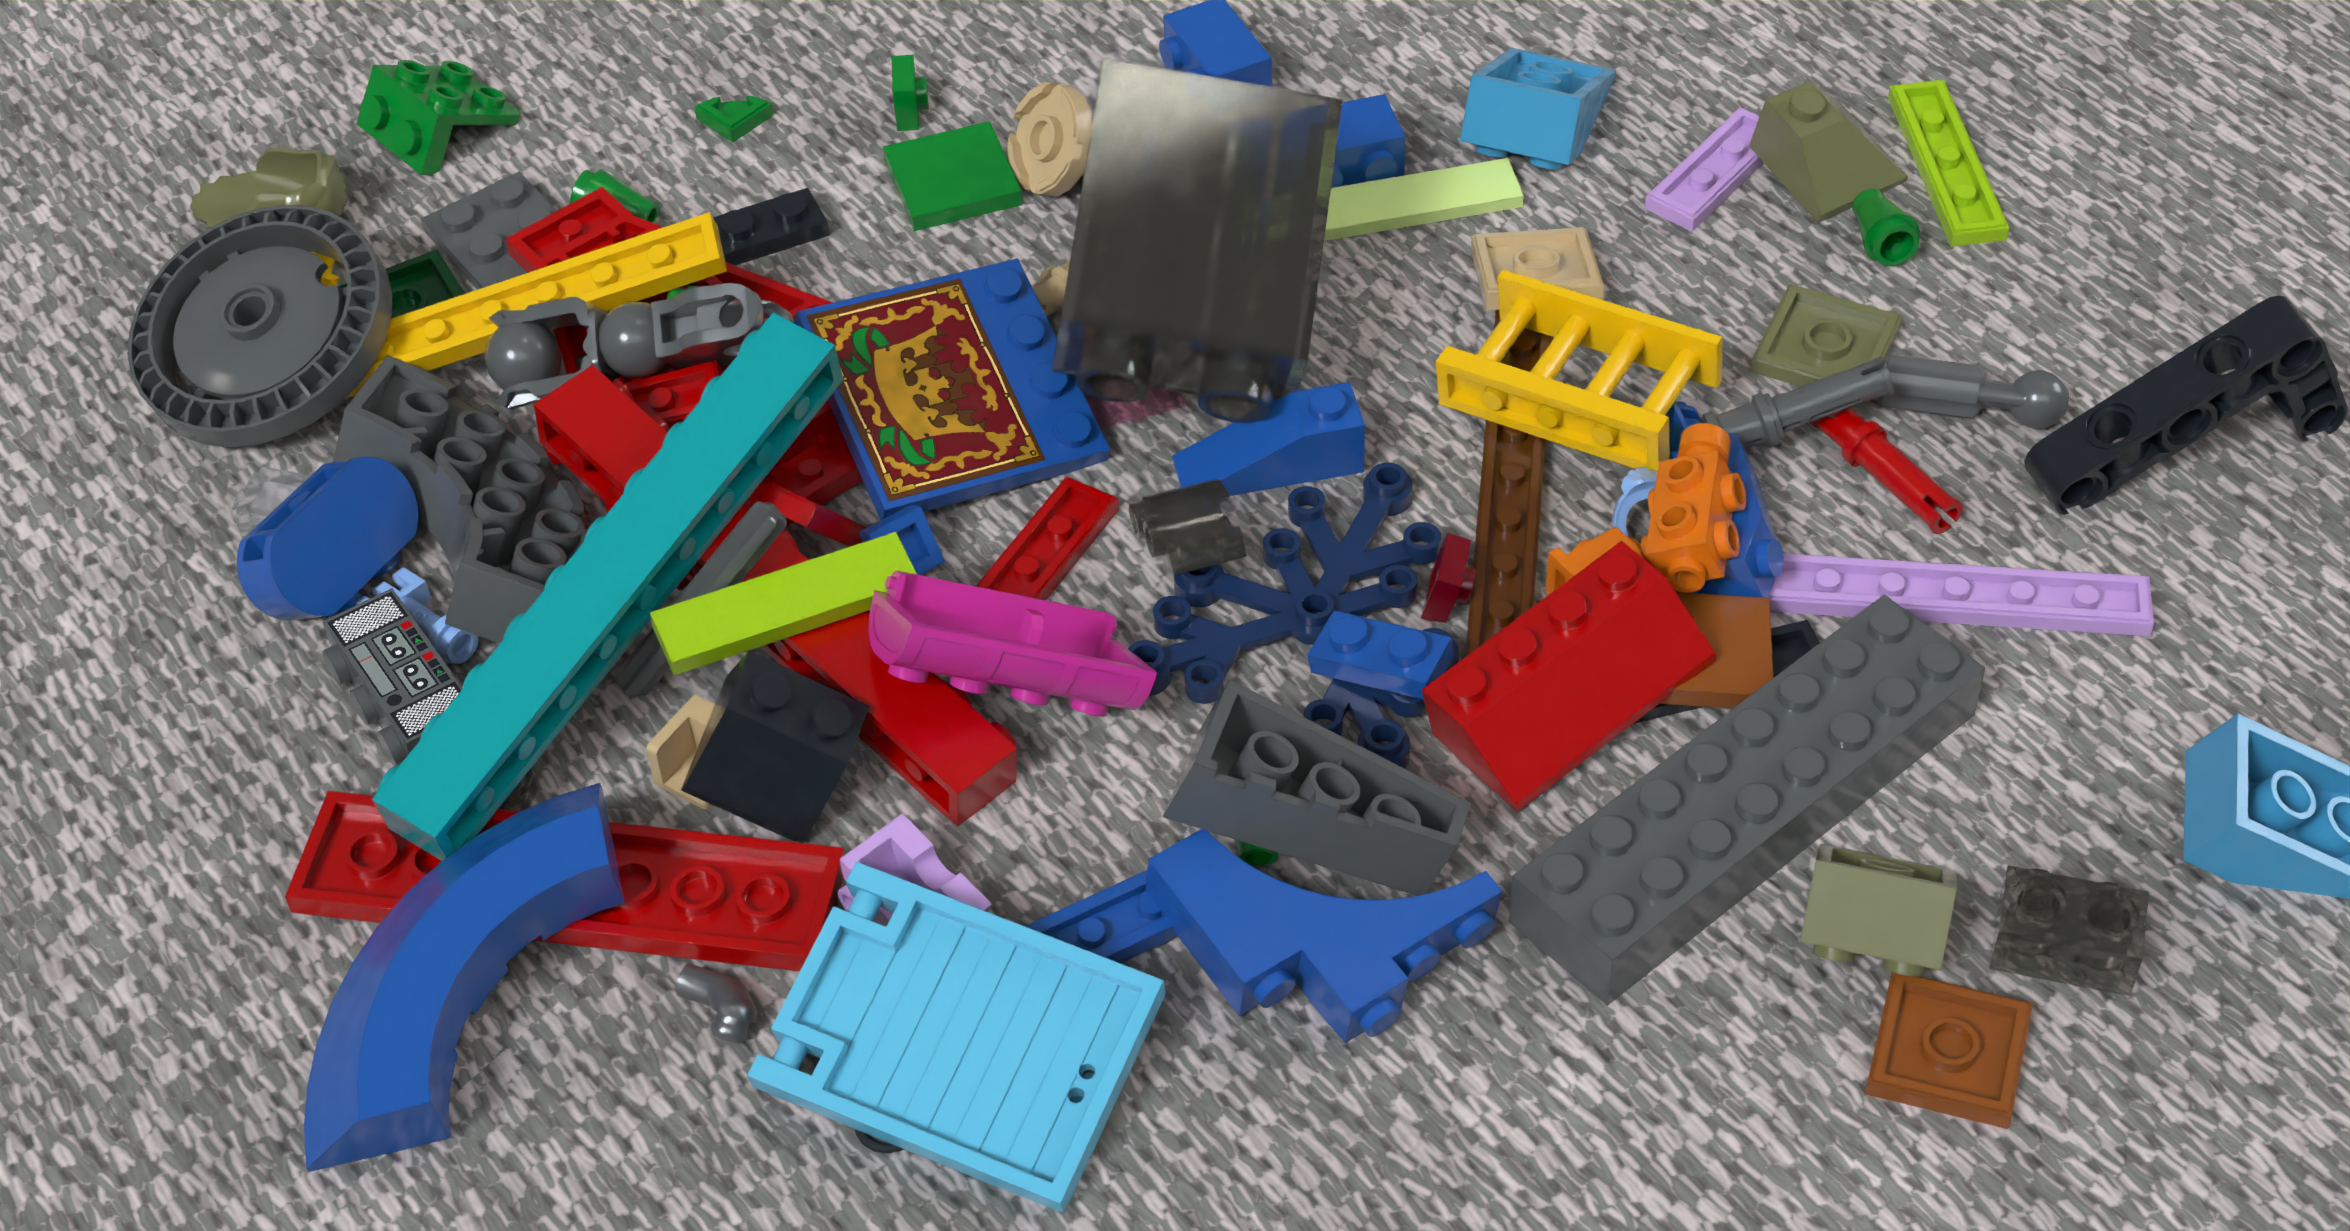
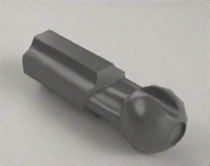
[1881,354,2069,429]

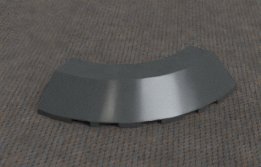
[333,355,588,644]

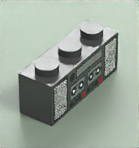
[322,588,462,766]

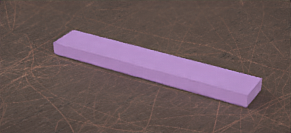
[1769,553,2154,636]

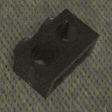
[1989,865,2149,996]

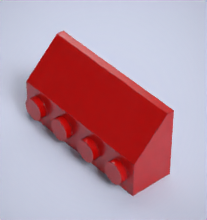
[1422,541,1716,812]

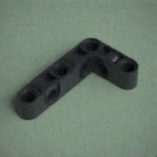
[2024,295,2348,515]

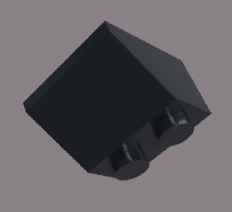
[681,650,869,843]

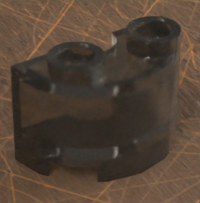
[1129,478,1247,575]

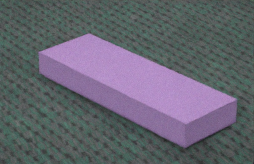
[1645,107,1763,232]

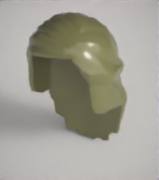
[190,148,348,229]

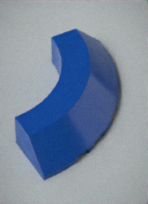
[304,783,625,1172]

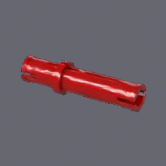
[1810,408,1963,534]

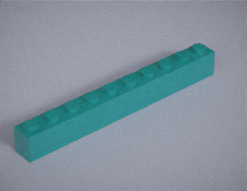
[372,313,843,861]

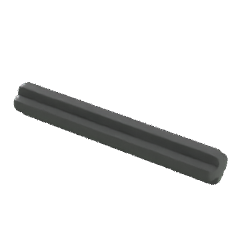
[615,502,787,698]

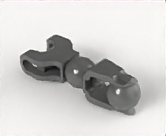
[484,283,795,410]

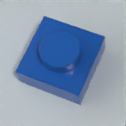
[859,504,945,575]

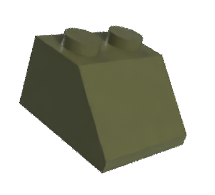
[1800,843,1957,977]

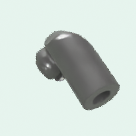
[676,963,757,1044]

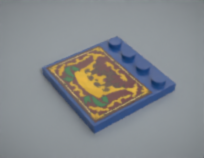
[795,258,1110,520]

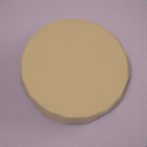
[1007,82,1094,197]

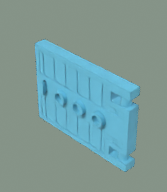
[747,861,1166,1213]

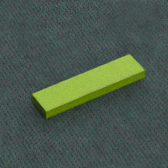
[1888,80,2009,247]
[650,532,917,675]

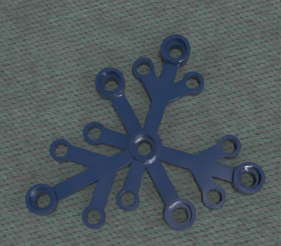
[1128,462,1459,769]

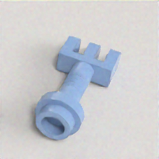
[355,567,478,664]

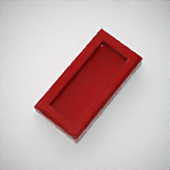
[757,482,867,547]

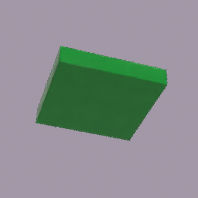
[883,121,1023,231]

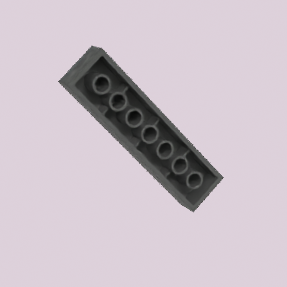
[1509,594,1985,1006]

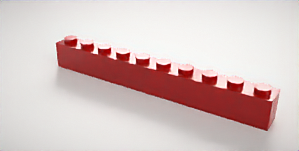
[534,365,1017,826]

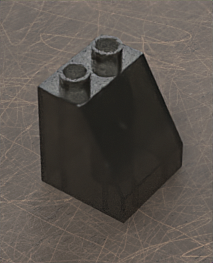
[1051,58,1343,423]

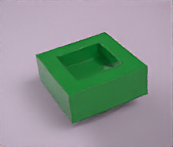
[891,54,929,131]

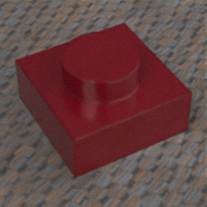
[1421,533,1476,623]

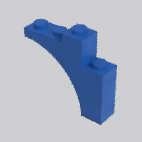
[1145,829,1503,1043]

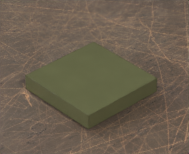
[1750,284,1903,405]

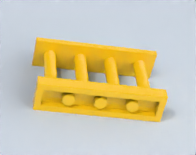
[1435,269,1722,471]

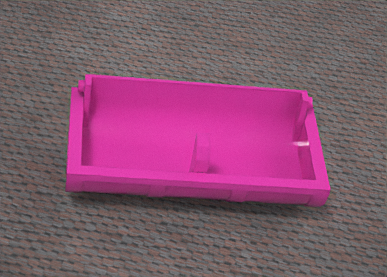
[868,571,1157,717]

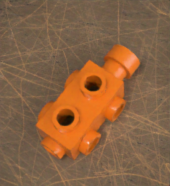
[1641,423,1746,593]

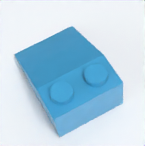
[1460,48,1617,169]
[2183,713,2350,899]

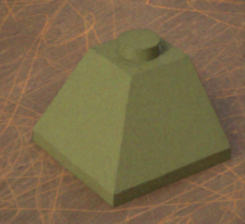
[1749,81,1908,223]

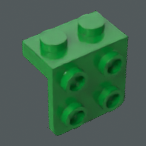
[356,60,521,175]

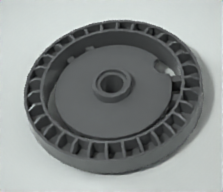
[127,205,392,447]

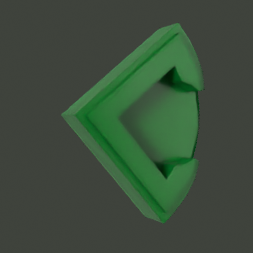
[694,96,774,143]

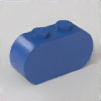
[237,456,418,621]

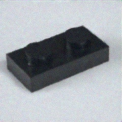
[713,188,830,266]

